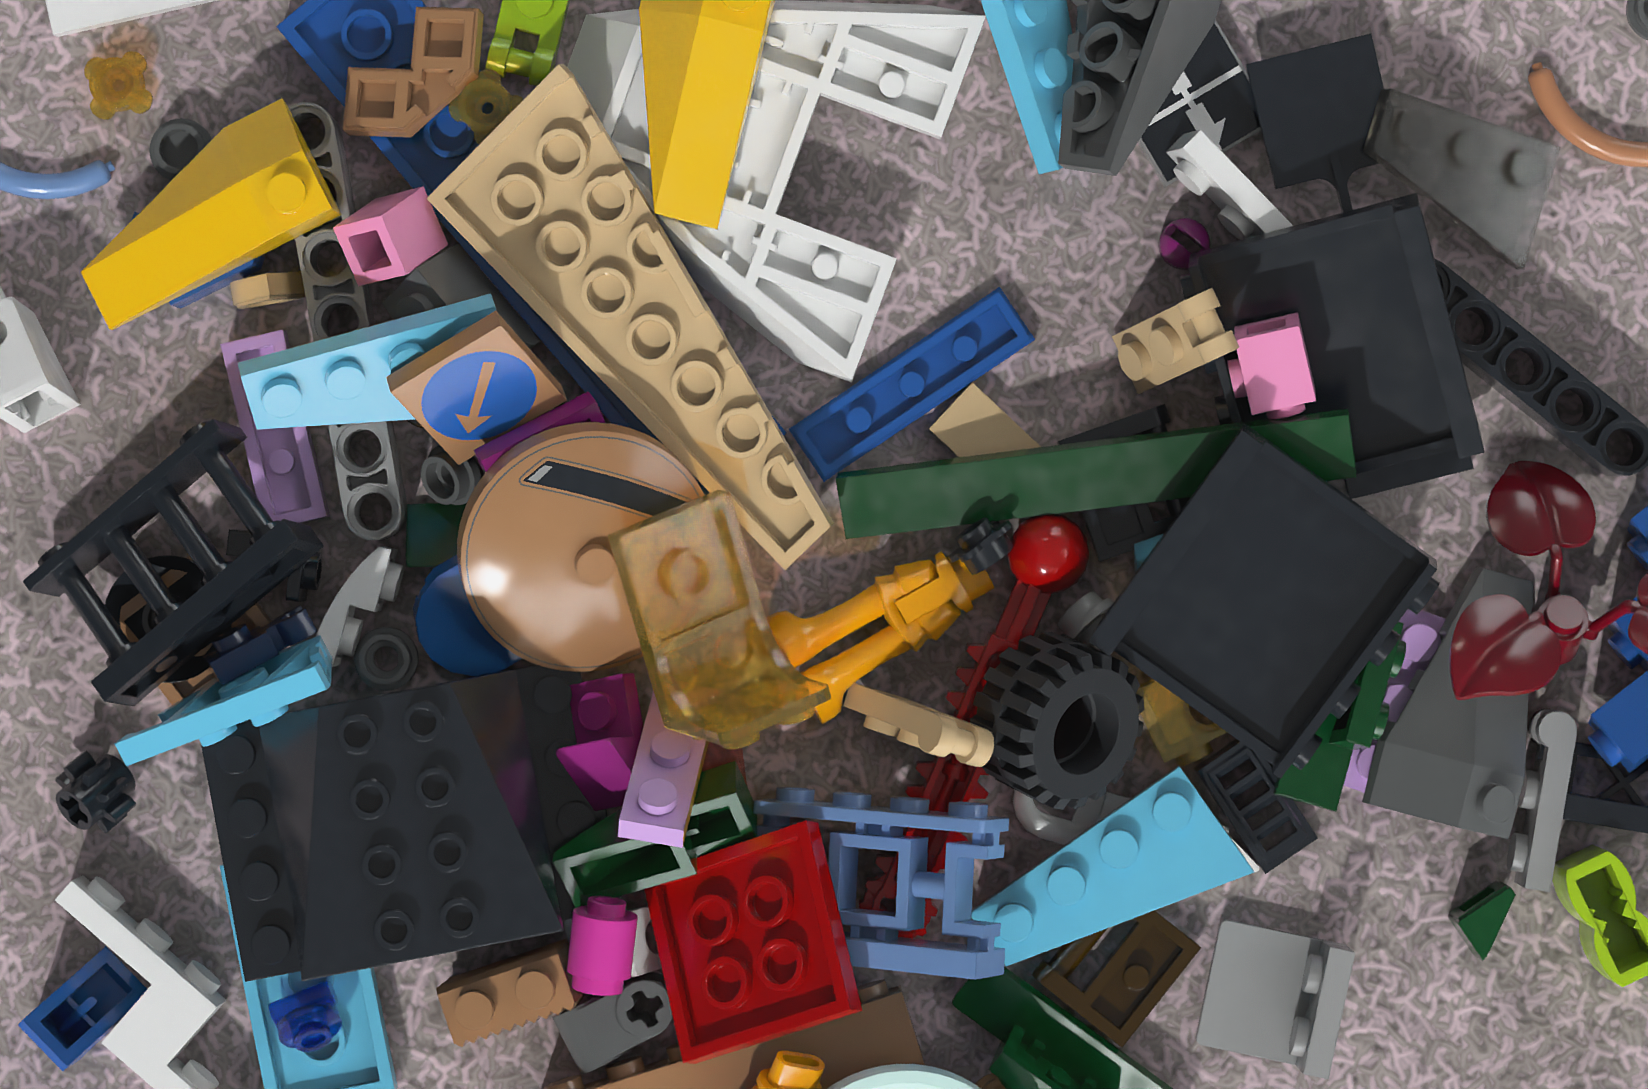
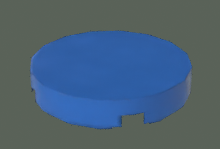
[413,555,522,676]

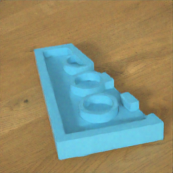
[981,0,1073,174]
[237,293,496,430]
[971,765,1254,966]

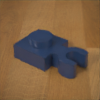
[202,605,318,686]

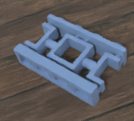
[753,787,1009,980]

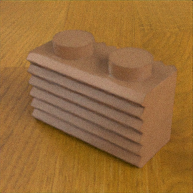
[436,938,585,1047]

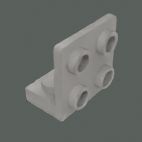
[1195,919,1355,1079]

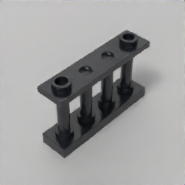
[23,419,324,706]

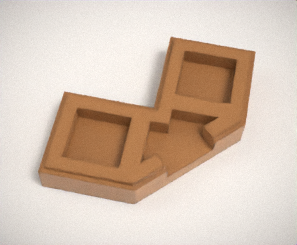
[343,7,484,138]

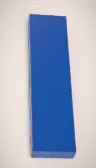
[788,287,1035,482]

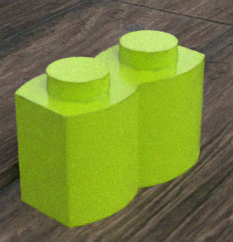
[1552,844,1648,987]

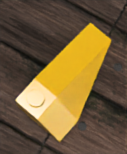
[639,0,775,230]
[81,98,342,330]

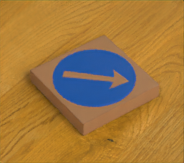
[386,311,567,465]

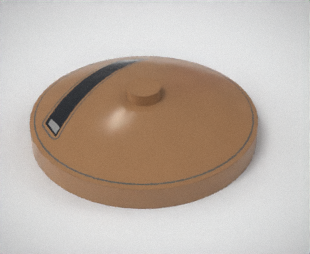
[457,422,716,672]

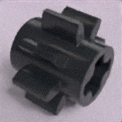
[55,750,136,833]

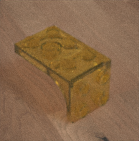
[608,490,831,749]

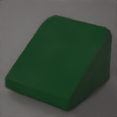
[405,503,467,567]
[1448,881,1516,961]

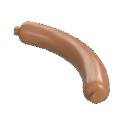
[1528,62,1648,167]

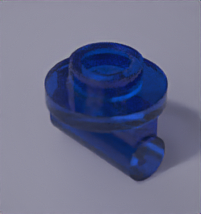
[268,980,342,1052]

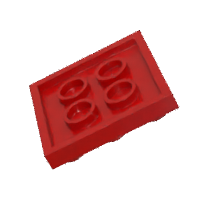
[644,820,863,1064]

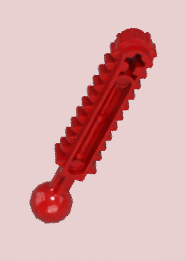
[859,514,1089,939]

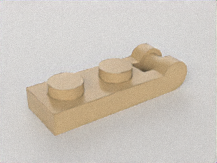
[1112,288,1240,394]
[843,683,994,767]

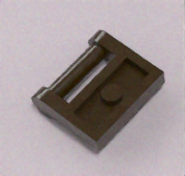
[1031,910,1201,1048]

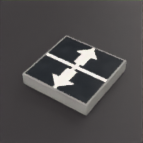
[1138,19,1261,188]

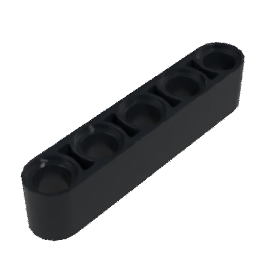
[1435,259,1648,477]

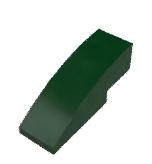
[553,761,758,908]

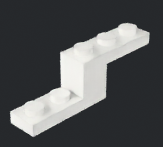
[55,876,226,1089]

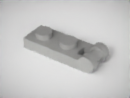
[1507,708,1577,892]

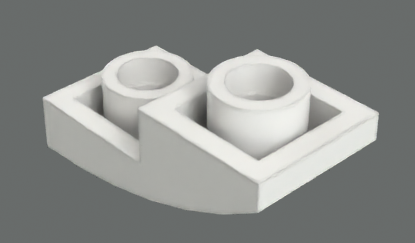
[316,546,404,667]

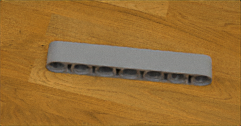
[289,102,407,540]

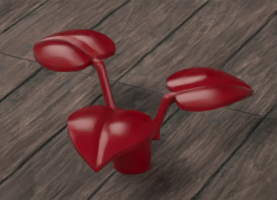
[1449,461,1648,700]

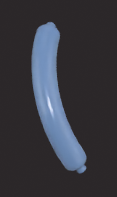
[0,160,115,199]

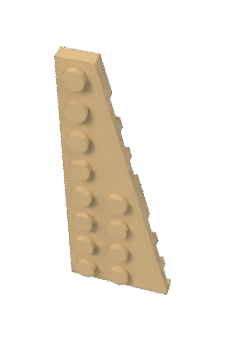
[427,64,834,570]

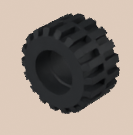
[970,632,1145,810]

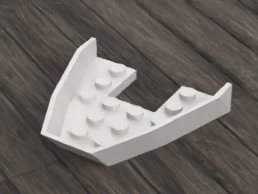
[567,0,986,383]

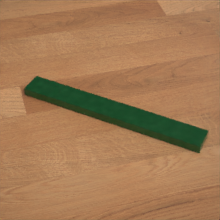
[835,409,1357,539]

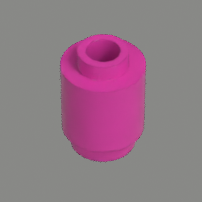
[567,896,638,996]

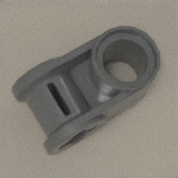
[552,972,673,1075]

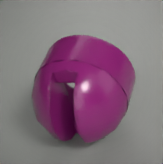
[1158,218,1210,270]

